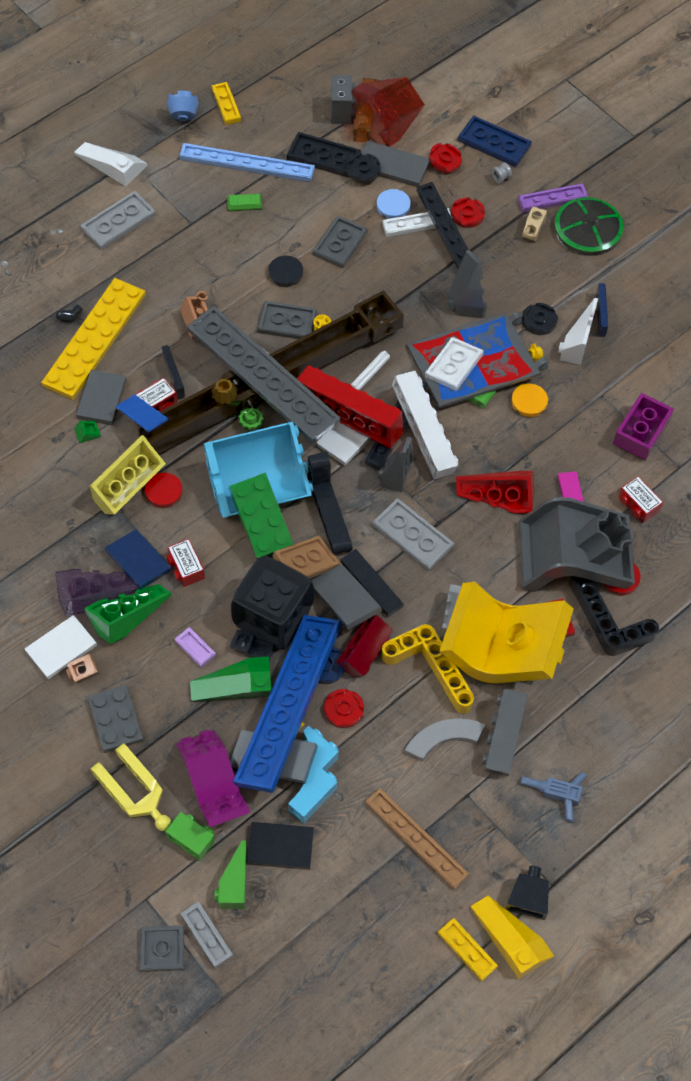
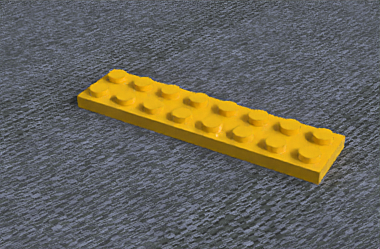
[41,278,146,400]

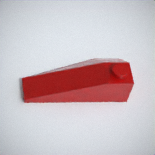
[456,471,534,513]

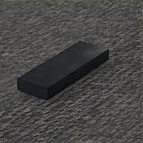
[161,345,185,400]

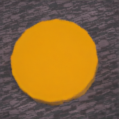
[511,383,548,417]

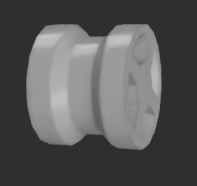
[491,162,512,184]

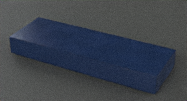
[596,283,608,337]

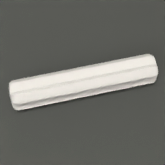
[351,351,390,390]

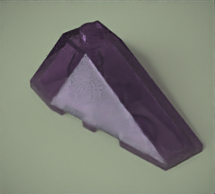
[55,569,138,616]

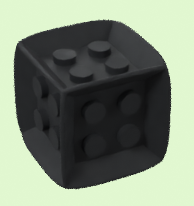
[231,556,314,650]

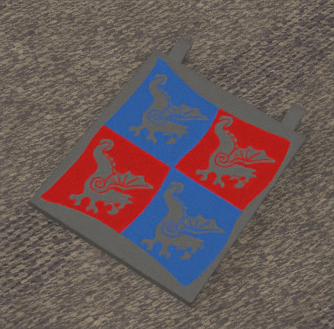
[407,312,549,408]

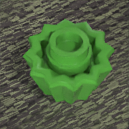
[238,407,264,432]

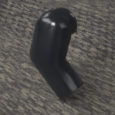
[56,305,83,322]

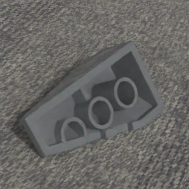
[447,250,487,318]

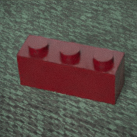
[337,615,393,677]

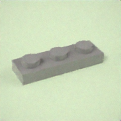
[180,902,233,969]

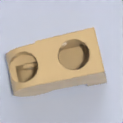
[522,206,547,241]

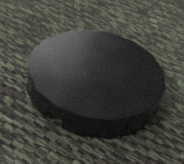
[347,153,381,183]
[268,255,303,287]
[522,303,558,335]

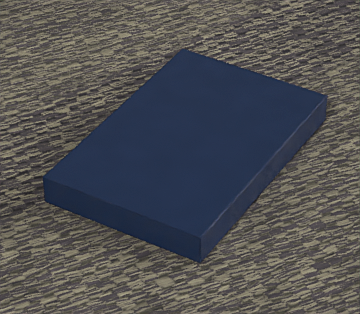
[105,529,171,590]

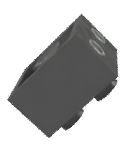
[331,75,355,124]

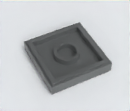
[140,925,184,972]

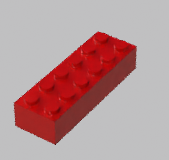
[297,365,403,449]

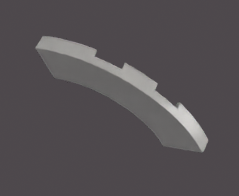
[405,719,485,761]

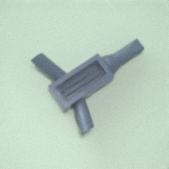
[520,773,587,823]

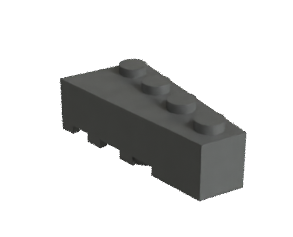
[482,689,528,776]

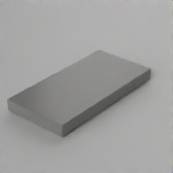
[80,191,156,250]
[372,498,455,571]

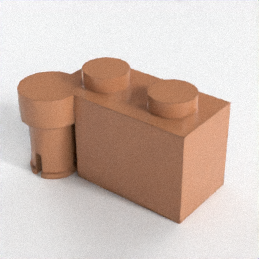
[180,291,208,339]

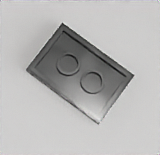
[313,215,368,268]
[258,301,317,339]
[76,370,127,425]

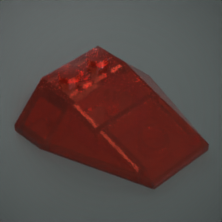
[351,77,425,147]

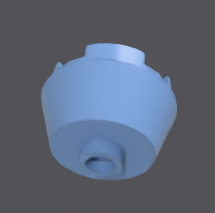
[166,91,199,121]

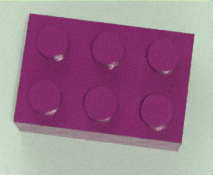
[613,392,674,461]

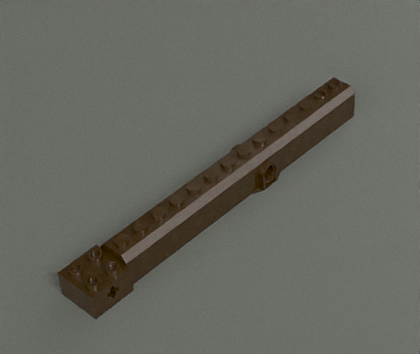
[136,290,404,454]

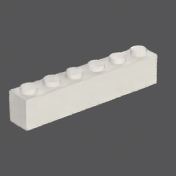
[392,371,458,479]

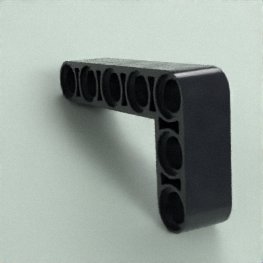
[308,451,353,555]
[569,576,659,656]

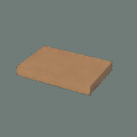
[273,536,341,579]

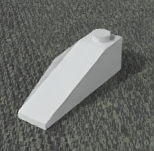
[74,142,148,186]
[558,298,598,365]

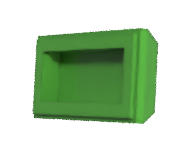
[227,194,262,211]

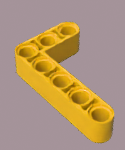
[381,624,474,714]

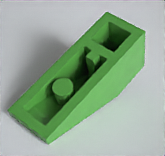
[215,840,247,909]

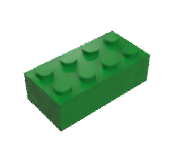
[228,472,294,560]

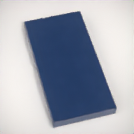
[457,115,532,167]

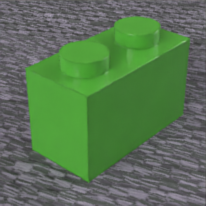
[165,812,215,861]

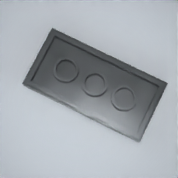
[361,140,430,187]
[311,564,382,630]
[230,730,318,784]

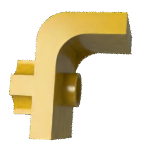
[440,581,574,683]

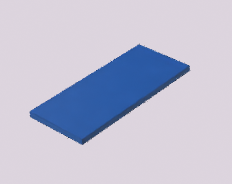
[116,394,168,432]

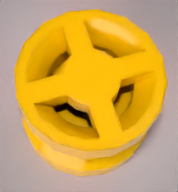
[313,314,331,331]

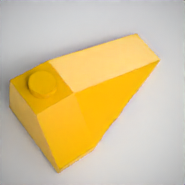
[470,895,554,980]

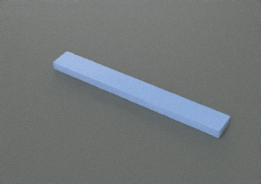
[179,143,315,182]

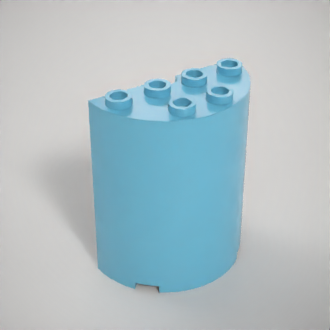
[204,422,313,518]

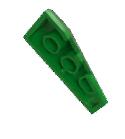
[85,584,171,645]
[190,657,271,702]

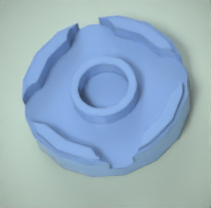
[377,189,410,219]

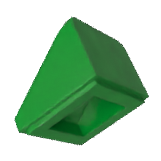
[74,421,101,443]

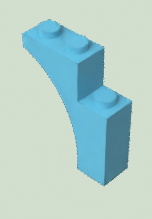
[288,725,339,824]

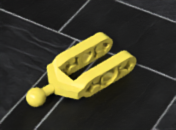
[90,743,171,831]

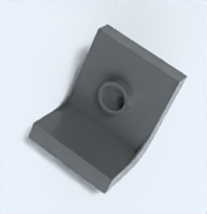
[519,497,635,592]

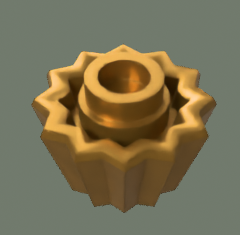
[212,379,238,404]

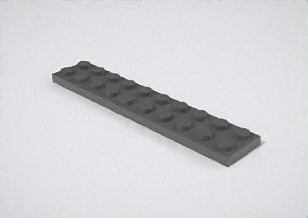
[187,306,340,443]

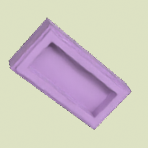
[175,627,216,668]

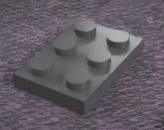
[88,685,143,753]

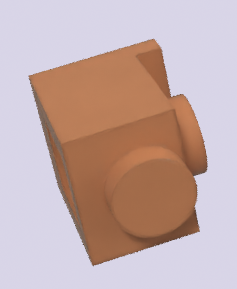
[66,654,99,683]

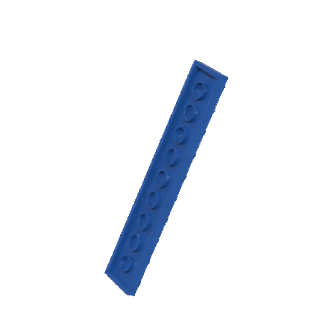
[233,615,342,793]

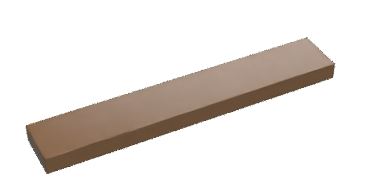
[365,788,469,890]

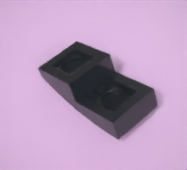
[230,629,275,661]

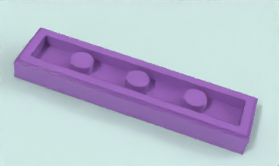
[518,183,588,212]

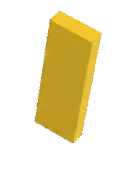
[211,82,241,125]
[438,918,498,982]

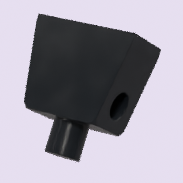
[506,865,549,920]

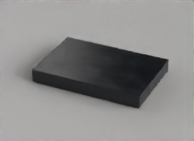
[247,822,314,870]

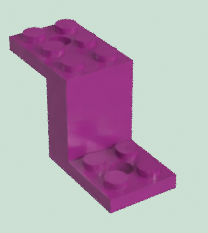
[175,730,250,827]

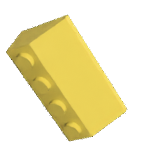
[90,435,166,514]

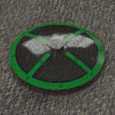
[554,197,624,256]

